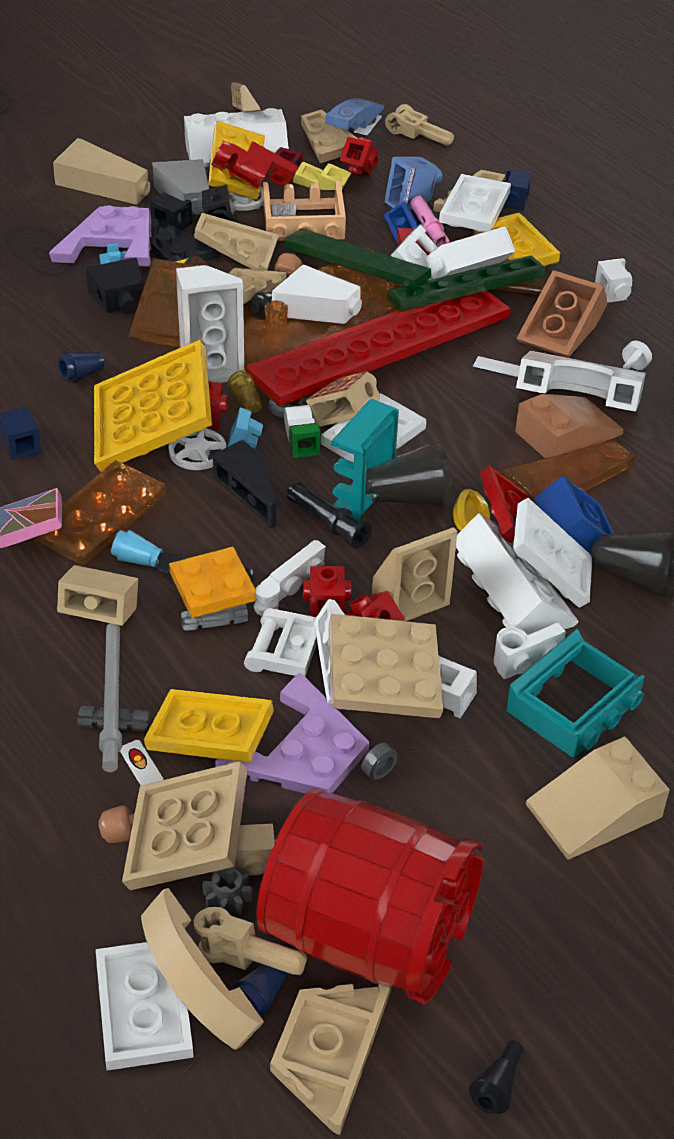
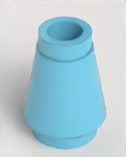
[111,530,163,568]

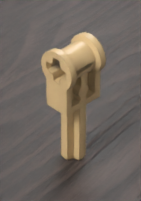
[385,104,454,146]
[194,907,307,975]

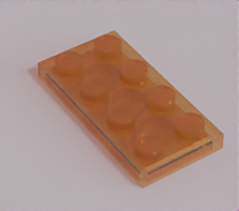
[33,460,166,566]

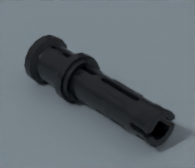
[287,482,372,548]

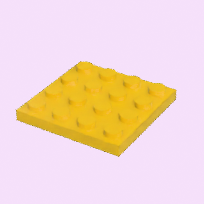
[94,339,212,472]

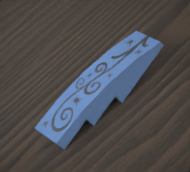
[325,98,384,130]

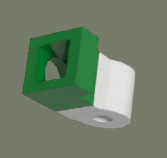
[284,405,320,458]

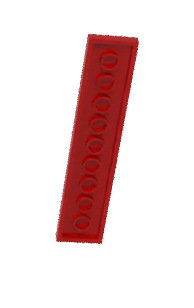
[246,291,510,407]

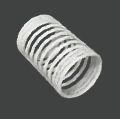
[272,202,296,217]

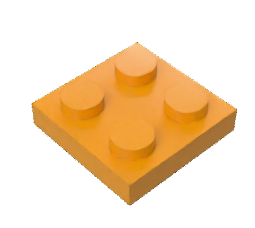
[169,547,256,618]

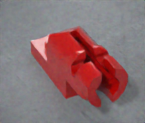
[211,140,298,189]

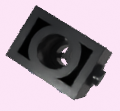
[201,185,237,223]

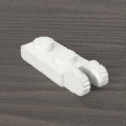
[254,540,326,616]

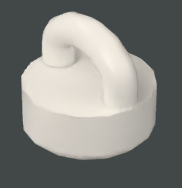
[622,341,652,370]

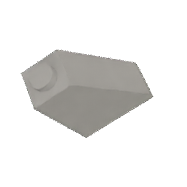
[152,159,209,216]

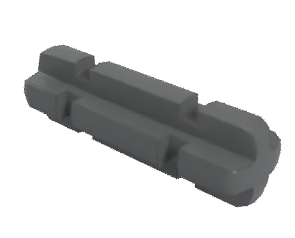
[181,604,248,631]
[77,706,150,732]

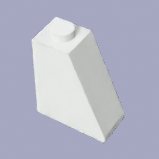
[425,227,516,279]
[272,265,362,324]

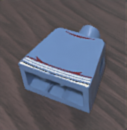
[384,157,443,210]

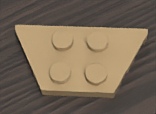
[270,984,392,1135]

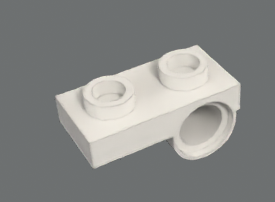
[494,623,566,680]

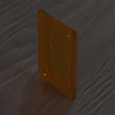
[129,258,218,348]

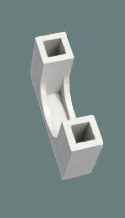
[516,351,646,412]

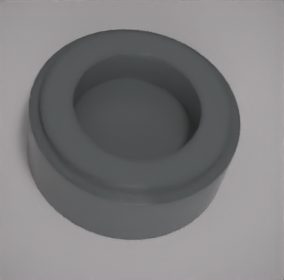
[361,742,398,780]

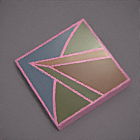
[0,488,62,548]

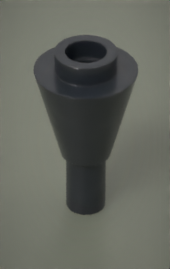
[469,1040,524,1114]

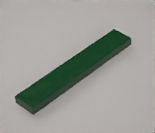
[284,228,431,289]
[387,255,546,312]

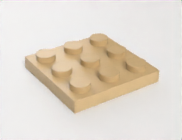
[329,614,443,718]
[122,761,247,890]

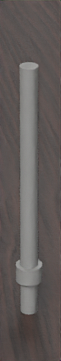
[99,623,122,772]

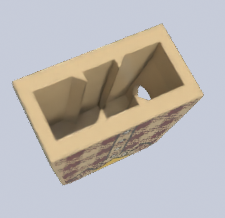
[306,371,380,427]

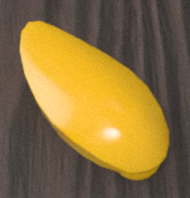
[453,489,490,531]

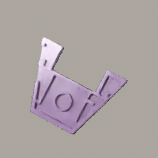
[49,205,151,266]
[215,673,369,794]

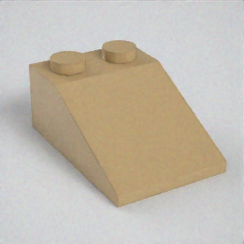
[372,527,457,621]
[526,737,670,860]

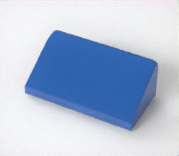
[383,202,419,242]

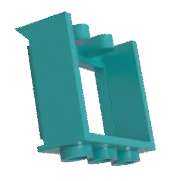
[331,399,399,521]
[506,629,645,758]

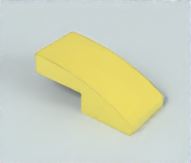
[292,162,351,190]

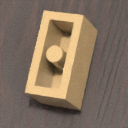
[57,565,138,626]

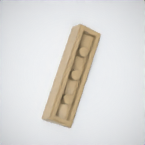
[231,82,261,111]

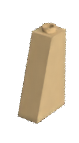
[53,138,150,205]

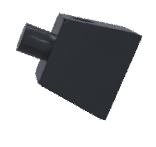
[86,257,144,314]

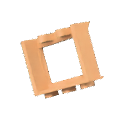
[263,180,346,241]

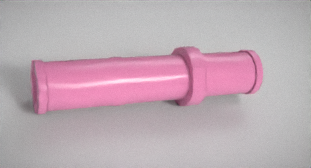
[410,196,449,247]

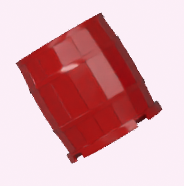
[256,788,484,1005]

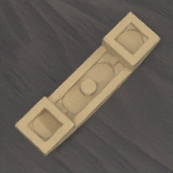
[141,888,264,1050]

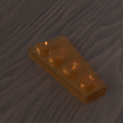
[502,440,636,504]

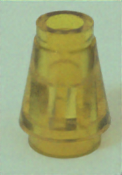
[228,370,262,415]

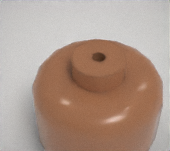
[274,253,303,276]
[99,805,135,843]

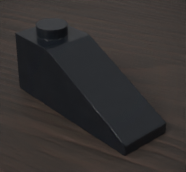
[213,440,276,528]

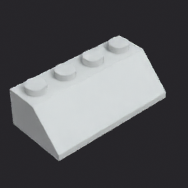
[184,108,289,167]
[176,265,245,383]
[456,513,579,635]

